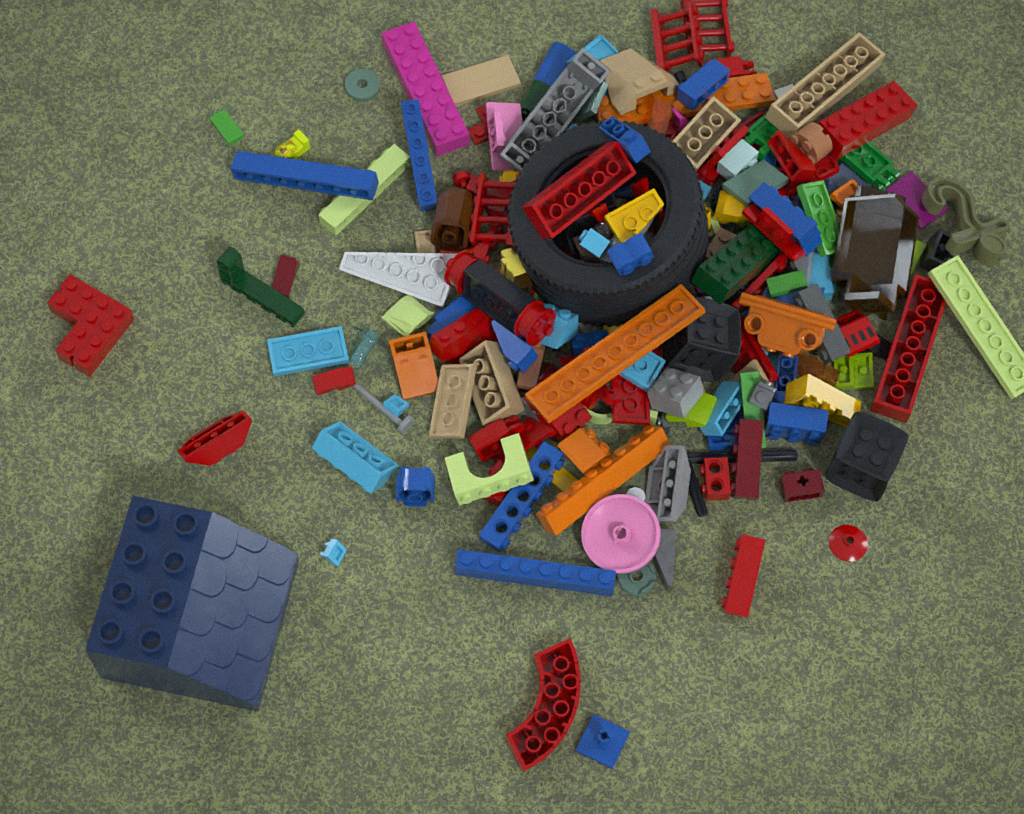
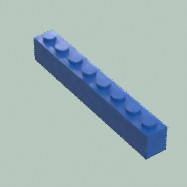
[230,151,379,200]
[455,549,616,597]

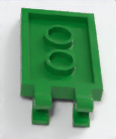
[744,113,779,162]
[840,142,900,191]

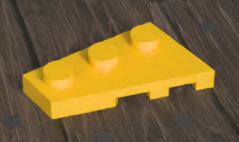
[604,189,664,243]

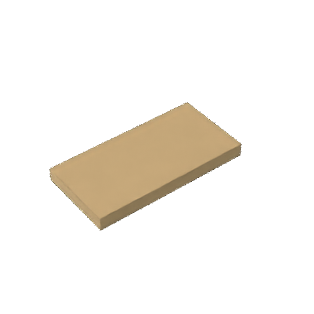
[442,55,521,106]
[428,364,477,439]

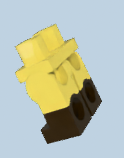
[500,248,532,295]

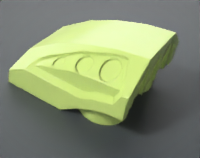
[381,294,434,337]

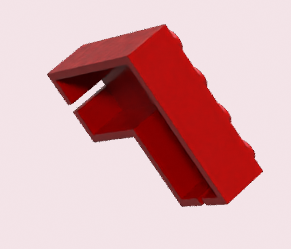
[47,274,134,377]

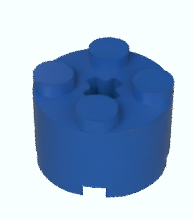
[395,466,435,507]

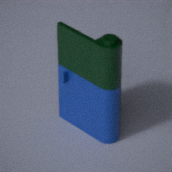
[520,42,578,133]

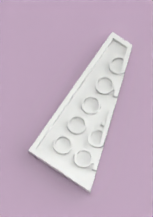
[339,252,457,307]

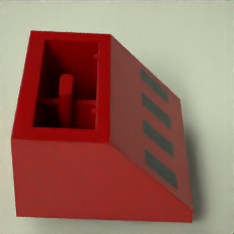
[835,309,880,357]

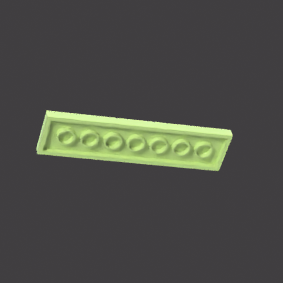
[927,255,1024,400]

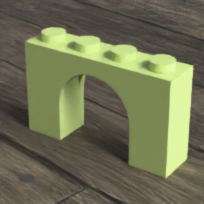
[445,433,534,505]

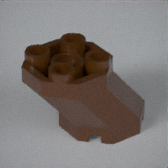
[430,187,475,252]

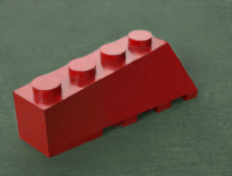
[430,308,498,362]

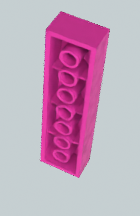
[381,22,470,157]

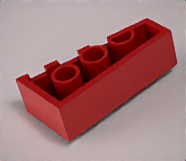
[721,534,766,619]

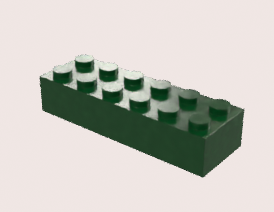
[691,223,782,305]

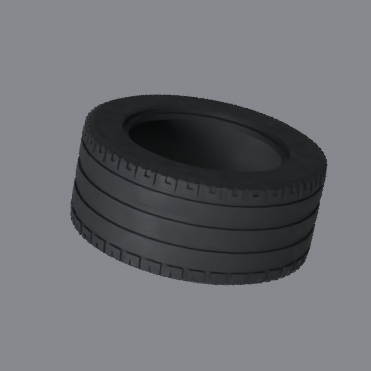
[508,120,709,327]

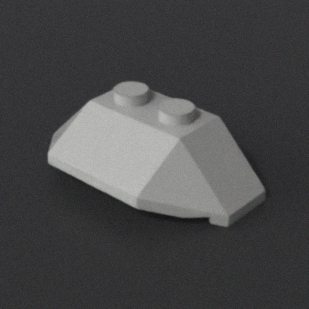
[645,445,691,522]

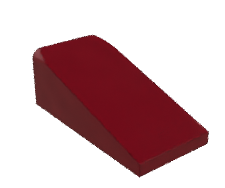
[272,255,299,297]

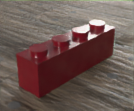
[730,419,764,500]

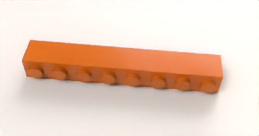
[536,425,671,536]

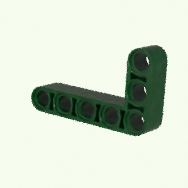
[216,246,305,328]

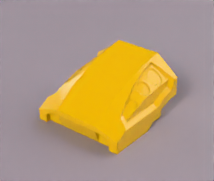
[713,191,751,227]

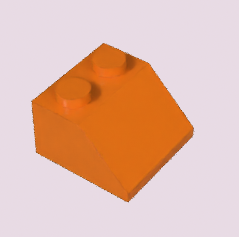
[557,427,612,473]

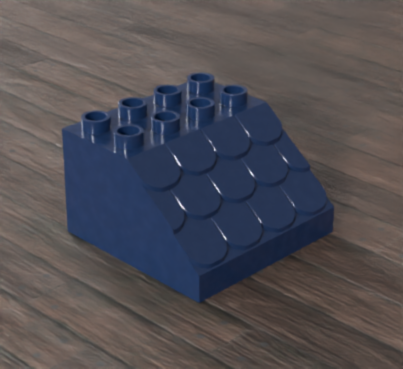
[85,496,299,712]

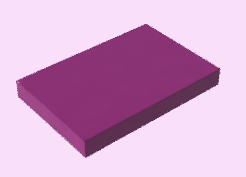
[885,171,948,231]

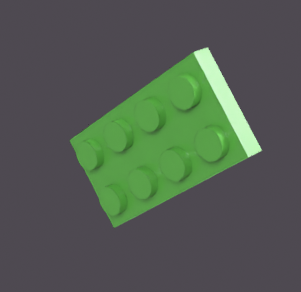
[796,180,840,257]

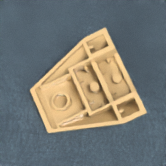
[600,48,680,115]

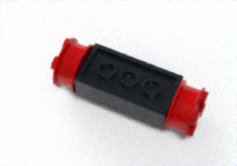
[444,249,556,346]

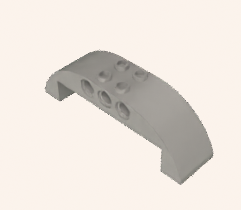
[499,48,611,172]

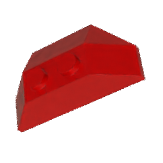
[177,410,252,466]

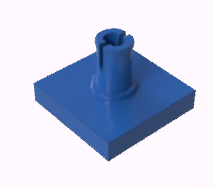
[575,714,630,769]

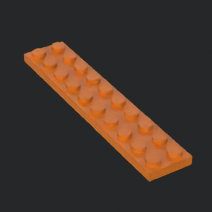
[596,73,776,125]
[525,284,706,424]

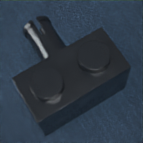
[919,228,963,272]

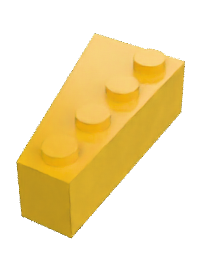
[784,374,861,427]

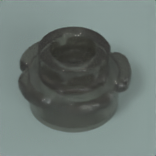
[595,221,612,238]

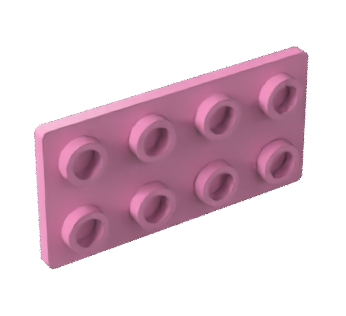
[485,102,522,171]

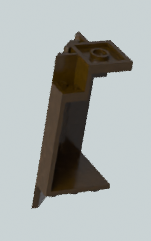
[831,185,920,320]

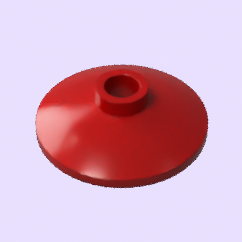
[829,525,868,562]

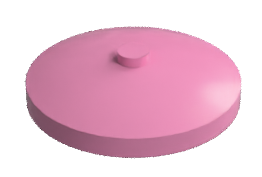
[581,494,661,574]

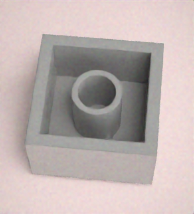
[647,367,704,418]

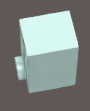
[716,139,759,180]

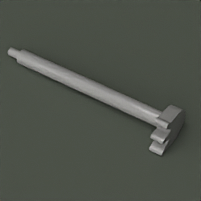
[352,382,415,435]

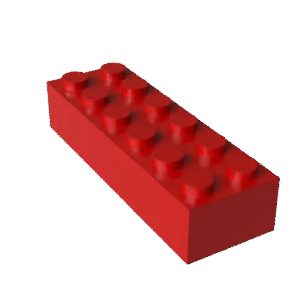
[818,81,918,160]
[522,141,637,239]

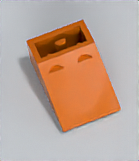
[389,332,438,400]

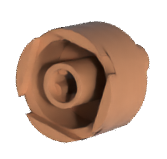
[789,122,832,165]

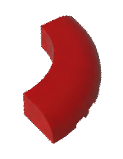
[505,638,581,772]

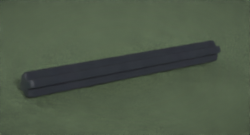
[686,450,798,464]

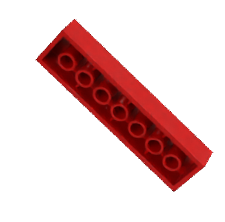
[870,274,946,423]

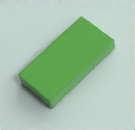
[209,109,244,146]
[766,270,808,298]

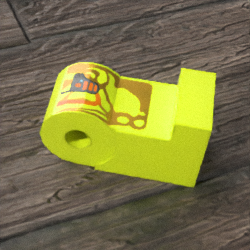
[274,129,310,160]

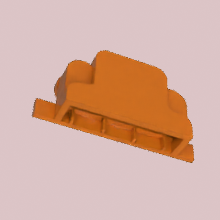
[739,292,837,358]

